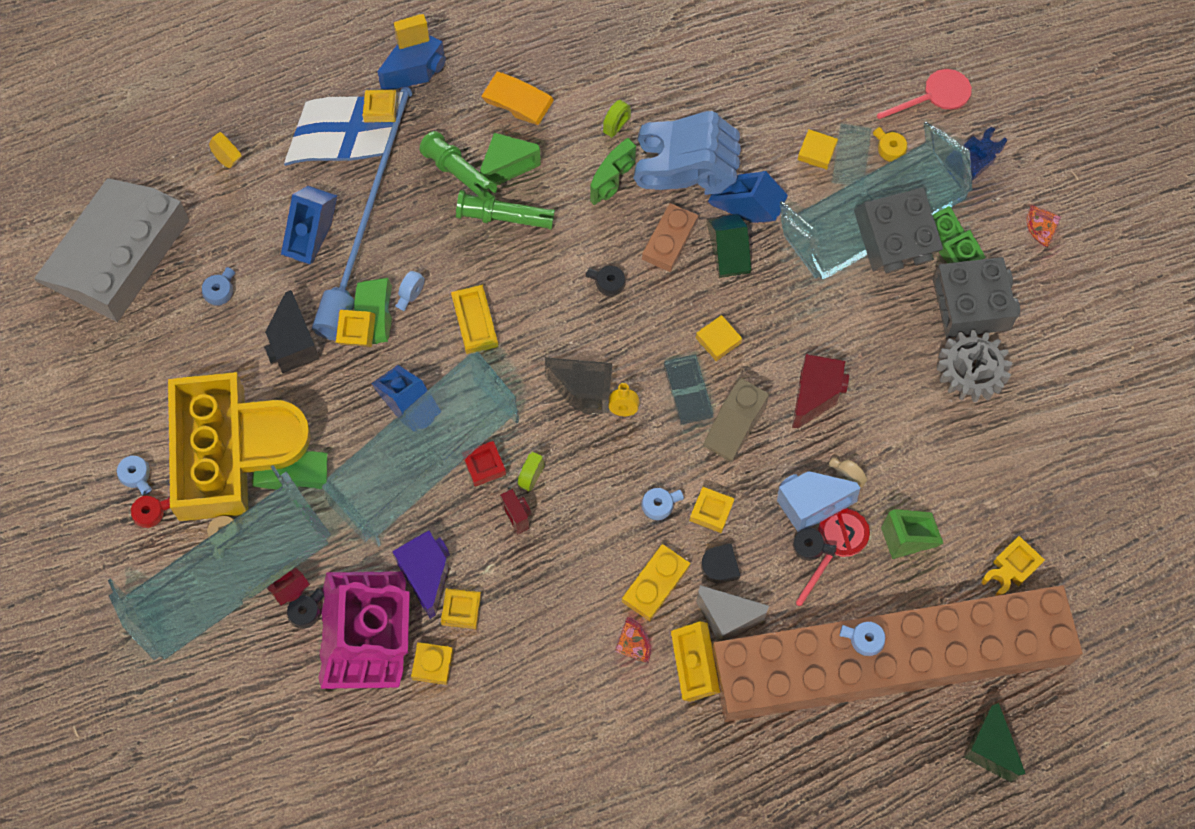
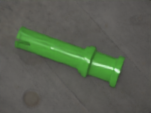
[419,131,497,201]
[456,190,555,230]

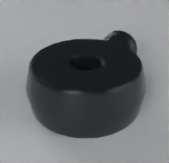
[586,266,626,296]
[793,528,837,561]
[287,588,324,629]

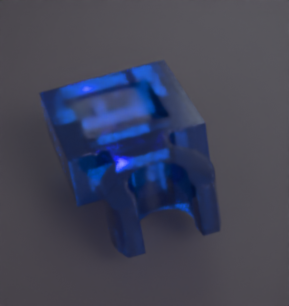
[949,127,1007,181]

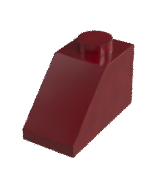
[792,354,850,429]

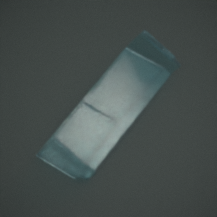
[779,121,973,280]
[322,351,519,547]
[108,465,331,660]

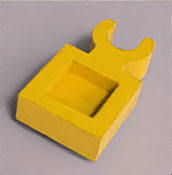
[981,536,1045,596]

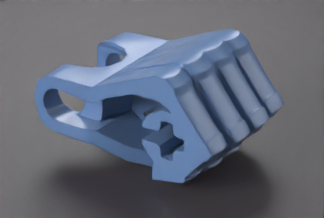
[633,111,741,195]

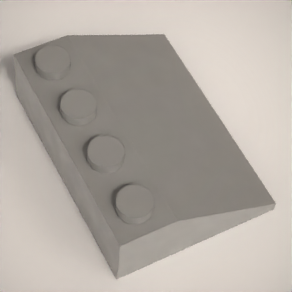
[34,178,189,323]

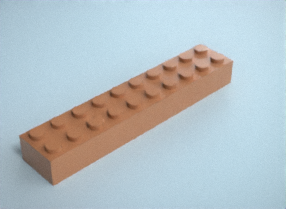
[712,585,1083,722]

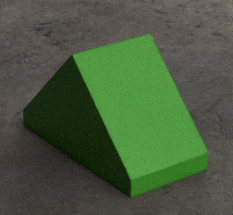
[480,133,541,190]
[881,509,944,559]

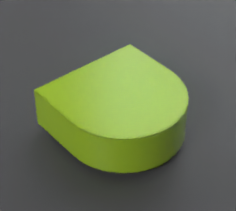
[603,100,631,138]
[517,452,545,492]

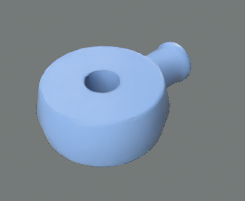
[395,271,425,311]
[117,456,152,495]
[641,488,684,520]
[839,622,886,656]

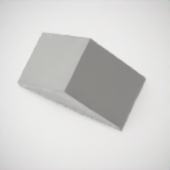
[696,585,769,641]

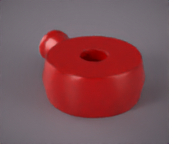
[131,496,170,528]

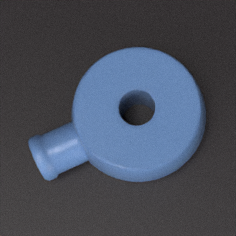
[202,267,235,306]

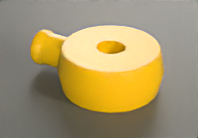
[873,127,907,162]
[608,383,640,417]

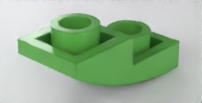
[590,138,636,205]
[932,206,986,263]
[354,278,392,344]
[252,451,328,491]

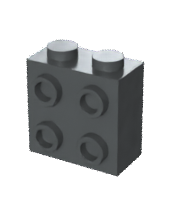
[854,187,943,274]
[933,257,1020,338]

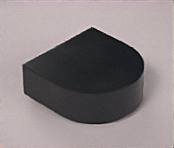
[701,543,741,583]

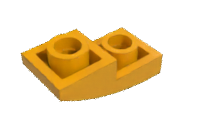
[481,71,554,125]

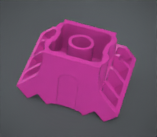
[318,571,410,689]

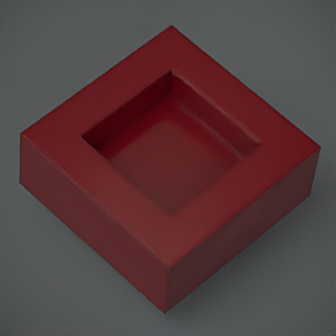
[500,489,532,535]
[264,563,310,606]

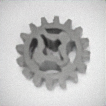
[937,330,1012,402]

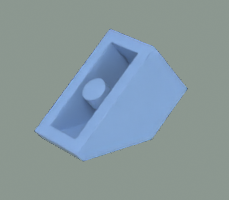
[777,471,860,532]

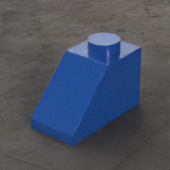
[377,35,446,90]
[708,171,788,223]
[281,186,337,265]
[371,365,441,432]

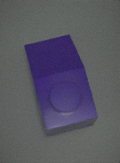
[392,530,450,619]

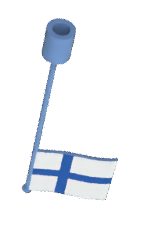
[284,87,412,341]

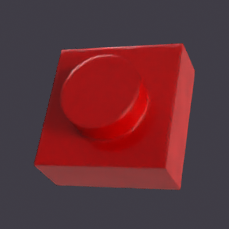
[462,441,506,487]

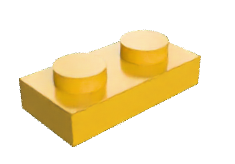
[622,544,691,622]
[671,621,720,702]

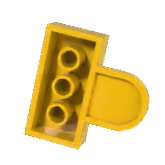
[168,372,310,521]

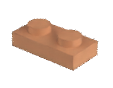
[642,203,699,272]

